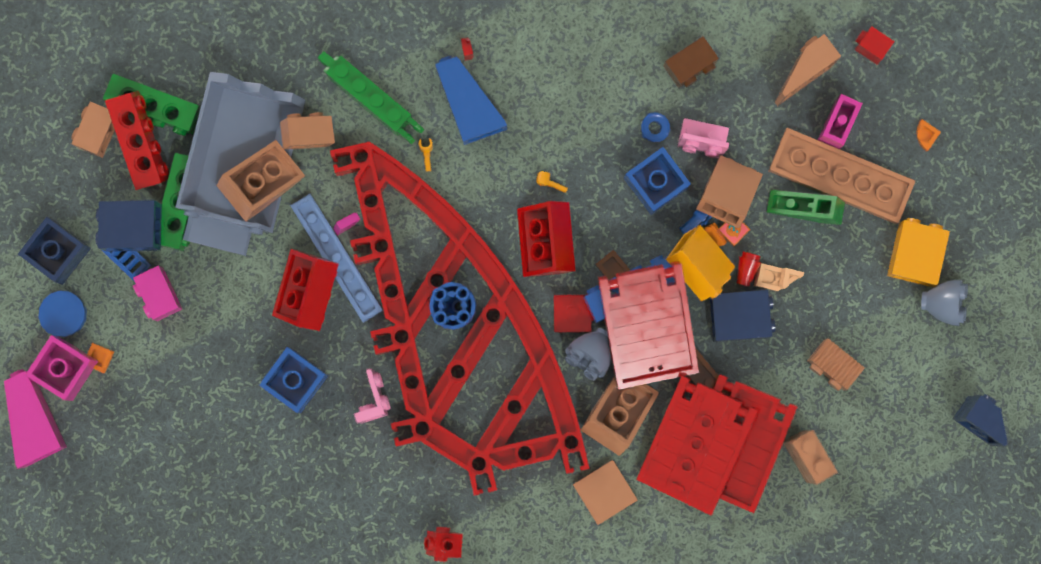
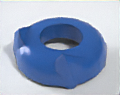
[641,113,670,142]

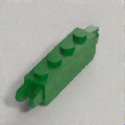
[318,51,424,144]

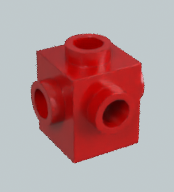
[424,527,463,562]

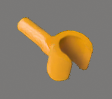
[419,138,433,172]
[537,171,568,193]

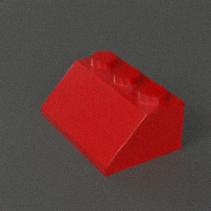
[517,201,576,277]
[272,249,339,331]

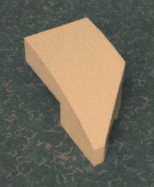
[754,263,804,291]

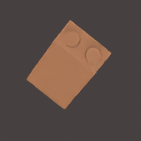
[775,34,841,106]
[216,140,305,222]
[581,375,659,456]

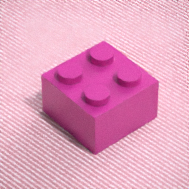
[25,335,98,401]

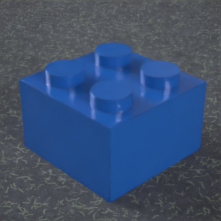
[624,147,691,215]
[259,347,329,413]

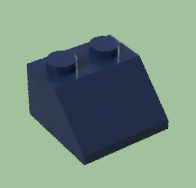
[953,394,1008,447]

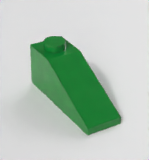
[767,190,845,225]

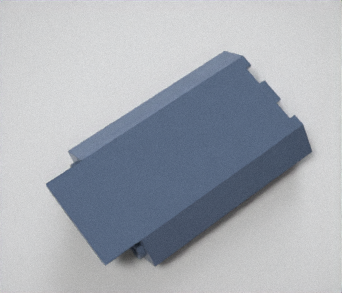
[175,72,305,256]

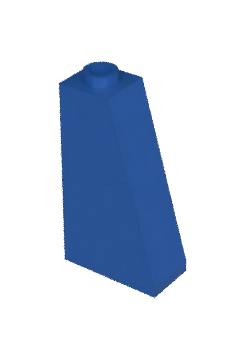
[435,56,507,145]

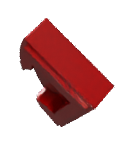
[460,37,474,61]

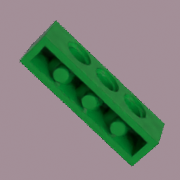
[103,74,201,136]
[161,153,190,252]

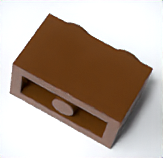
[663,36,719,88]

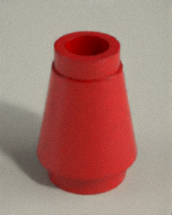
[736,251,761,287]

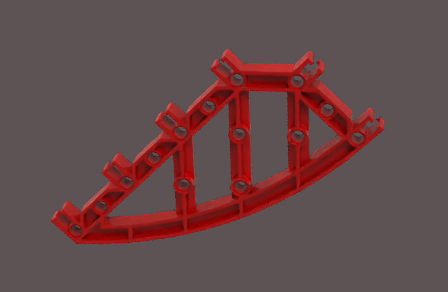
[330,141,590,496]

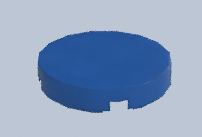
[38,291,87,337]

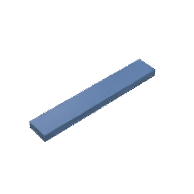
[290,193,383,323]

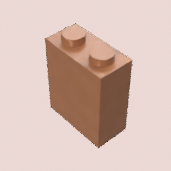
[696,155,763,229]
[783,430,837,484]

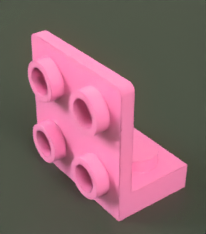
[678,118,729,158]
[355,368,391,424]

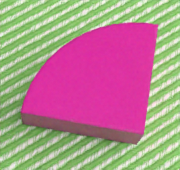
[333,213,360,236]

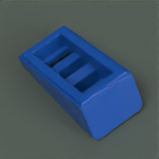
[102,250,152,282]

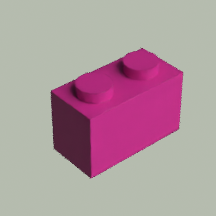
[818,94,863,149]
[133,265,182,321]

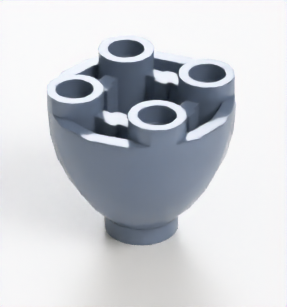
[921,280,968,326]
[565,328,611,381]

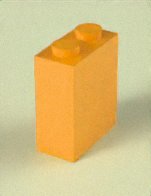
[887,218,950,287]
[666,225,735,301]

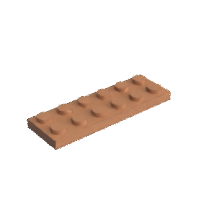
[768,128,915,224]

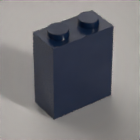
[95,200,162,252]
[710,290,775,342]

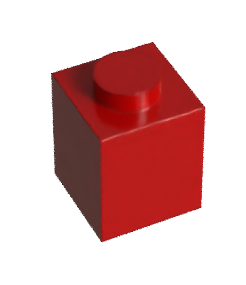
[854,26,895,65]

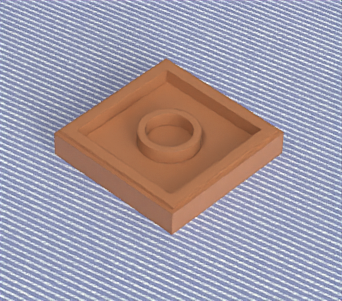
[573,460,637,525]

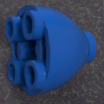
[429,282,477,329]

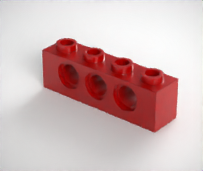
[105,91,169,190]

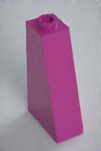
[4,369,67,469]

